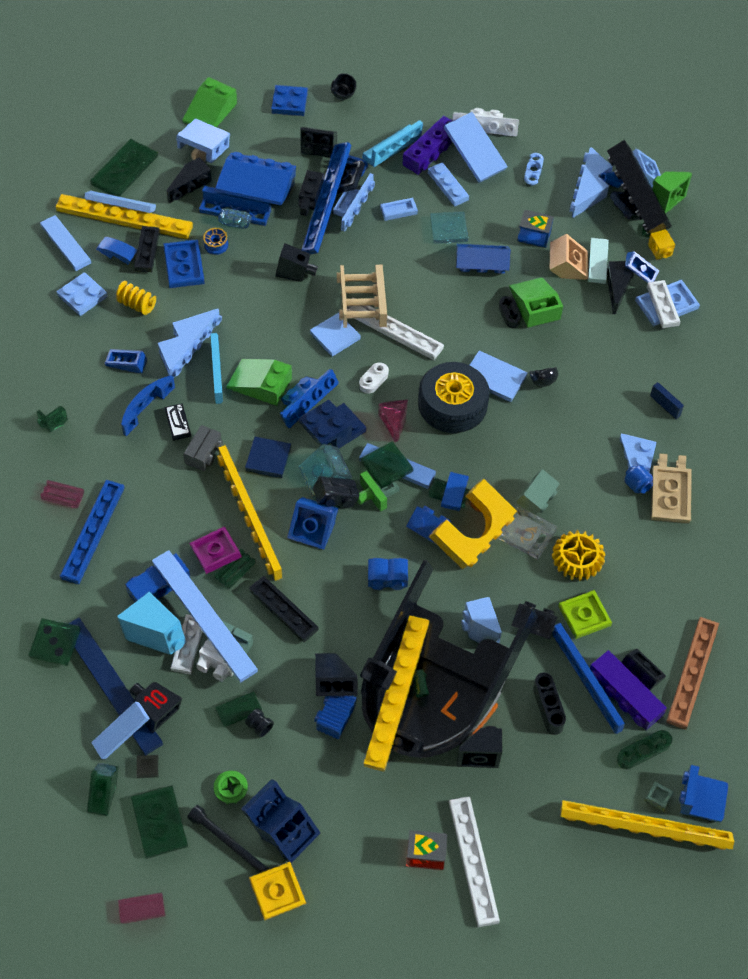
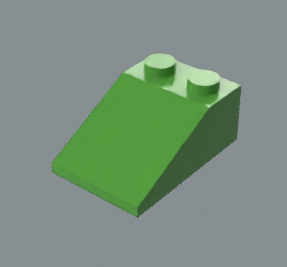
[182,77,237,127]
[227,359,292,406]

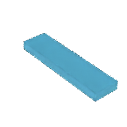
[211,333,223,404]

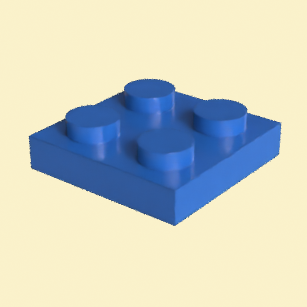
[271,85,308,116]

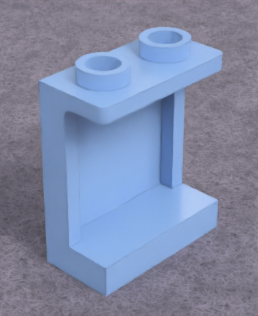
[176,119,230,163]

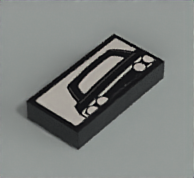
[164,403,191,441]

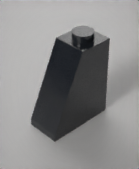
[315,653,358,696]

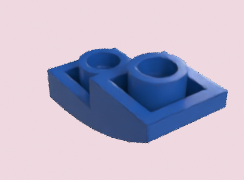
[96,237,137,265]

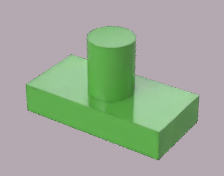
[357,471,387,512]

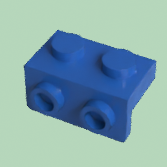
[406,505,451,545]

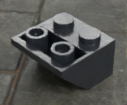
[300,127,337,158]

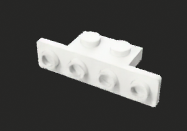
[452,108,519,136]

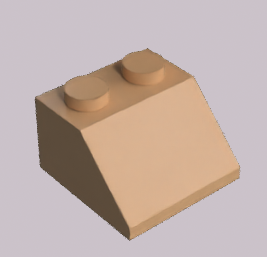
[549,234,588,280]

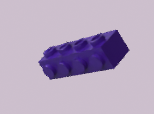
[402,115,452,175]

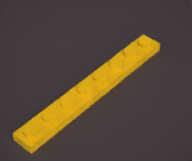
[55,194,193,240]
[217,445,282,581]
[364,615,429,772]
[561,800,734,850]

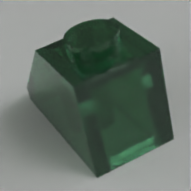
[87,763,119,816]

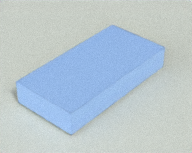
[380,198,418,221]

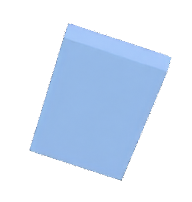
[444,112,508,183]

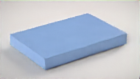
[635,280,700,326]
[470,351,528,402]

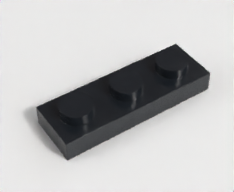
[134,226,160,272]

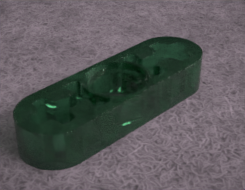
[617,730,672,769]

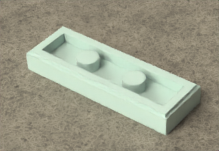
[588,238,609,284]

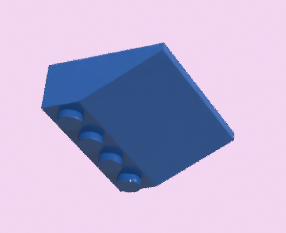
[215,152,296,205]

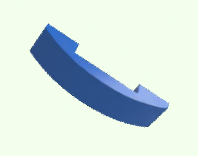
[121,375,175,436]

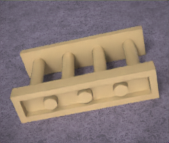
[337,265,387,328]

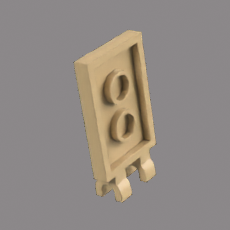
[651,454,692,523]

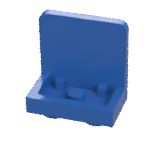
[679,765,728,823]

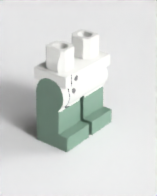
[197,621,253,682]

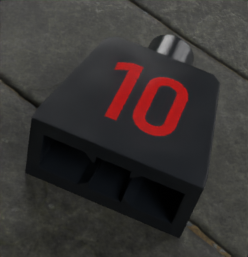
[130,682,182,733]

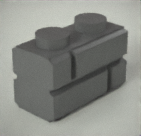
[183,425,223,471]

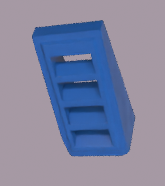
[105,349,147,373]

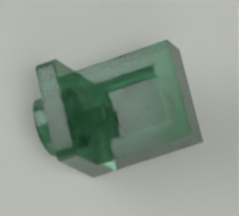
[36,405,68,433]

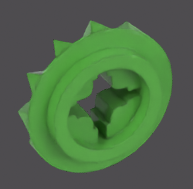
[214,771,248,804]

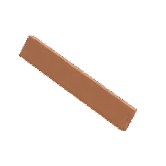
[666,617,719,730]

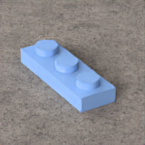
[428,162,469,207]

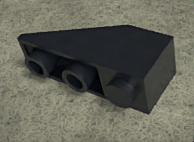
[166,157,212,204]

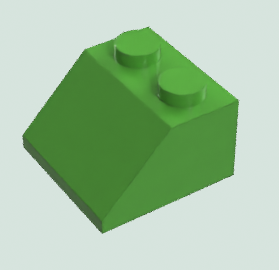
[652,172,692,213]

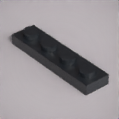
[249,576,319,643]

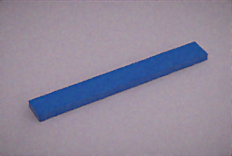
[302,142,352,255]

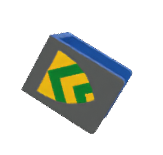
[517,210,554,248]

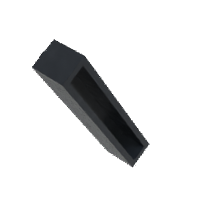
[607,139,672,234]

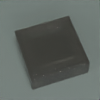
[137,755,159,779]

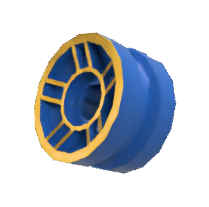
[203,228,228,255]

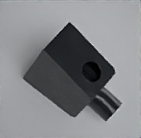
[275,243,318,282]

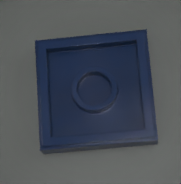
[245,437,291,478]

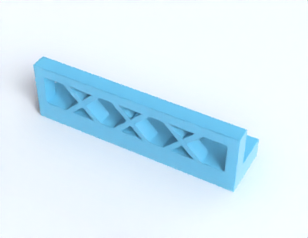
[362,120,423,167]

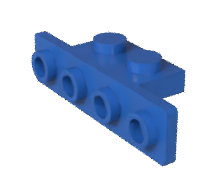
[280,369,339,428]

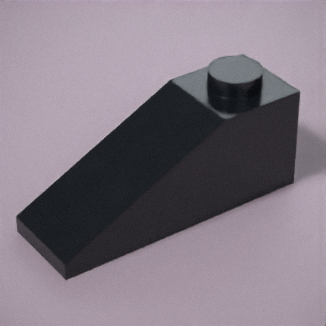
[607,261,634,314]

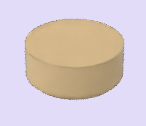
[191,148,206,162]

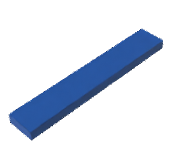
[60,480,124,584]
[553,623,625,734]

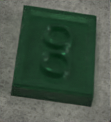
[131,785,188,859]

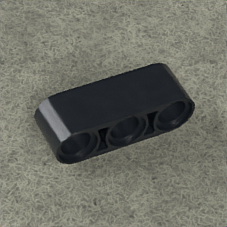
[533,672,566,735]

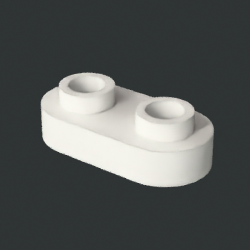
[359,363,389,394]

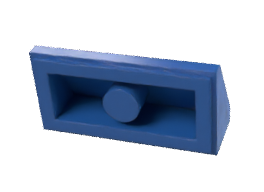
[625,251,659,283]

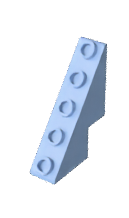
[570,147,613,218]
[158,309,222,377]

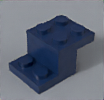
[299,400,366,450]
[241,779,321,863]

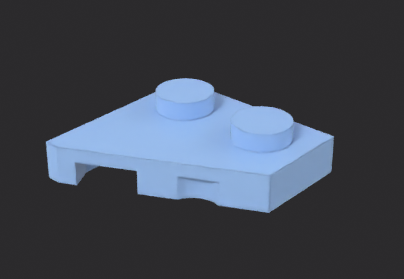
[620,433,656,472]

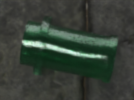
[412,670,429,698]

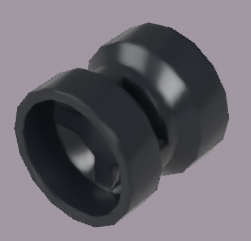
[245,708,274,738]

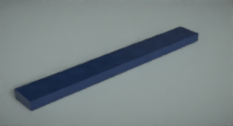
[62,618,163,756]

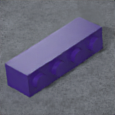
[590,650,667,730]

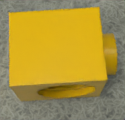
[648,229,675,260]

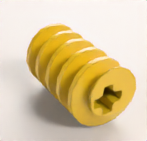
[116,281,156,315]

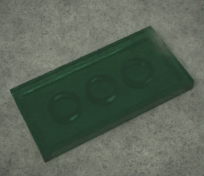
[90,139,158,197]

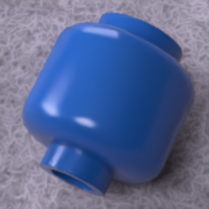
[625,465,653,493]

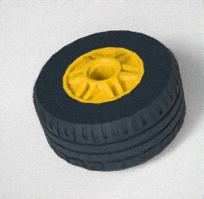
[418,362,490,433]

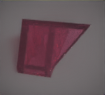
[378,399,408,442]

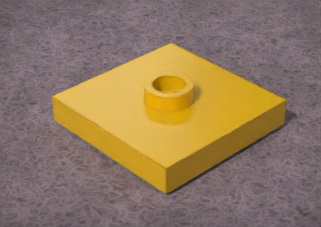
[249,862,306,921]

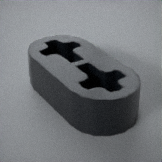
[499,296,521,328]

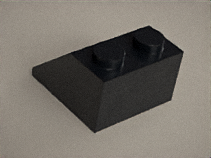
[457,726,502,768]

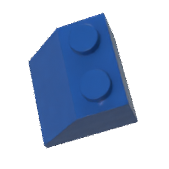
[287,497,338,550]

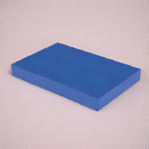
[163,240,205,288]

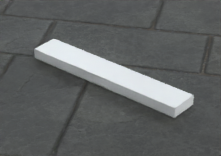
[347,297,444,360]
[449,797,500,927]

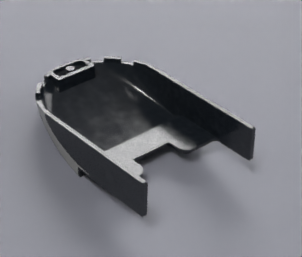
[361,560,538,758]

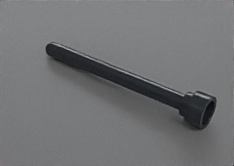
[187,805,270,873]

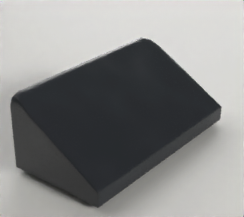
[621,649,666,691]

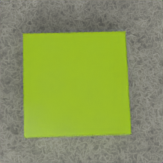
[558,590,612,639]

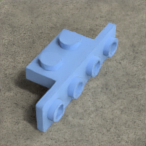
[333,173,375,232]

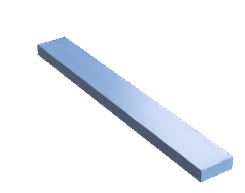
[152,550,258,683]

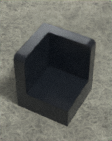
[360,658,397,690]

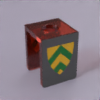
[406,830,447,870]

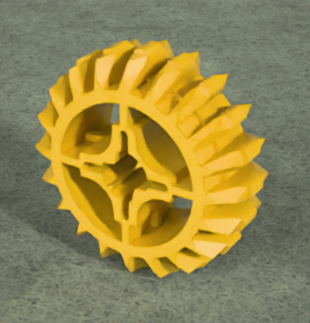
[552,530,605,581]

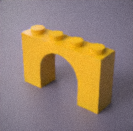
[429,479,517,569]

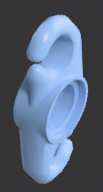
[524,153,544,185]

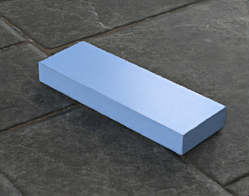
[91,702,150,759]

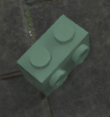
[516,469,560,516]

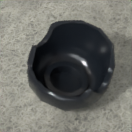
[331,73,356,100]
[529,367,559,387]

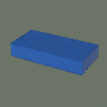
[441,472,469,511]

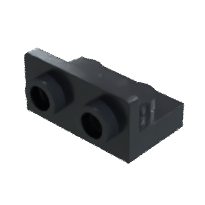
[511,601,558,640]

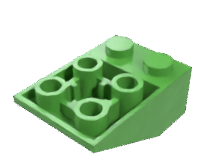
[509,278,563,328]

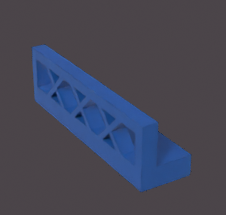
[199,186,271,226]

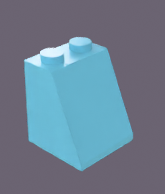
[117,592,186,655]

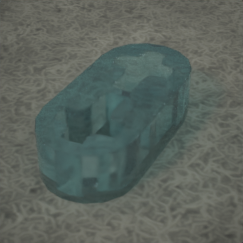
[218,208,252,229]

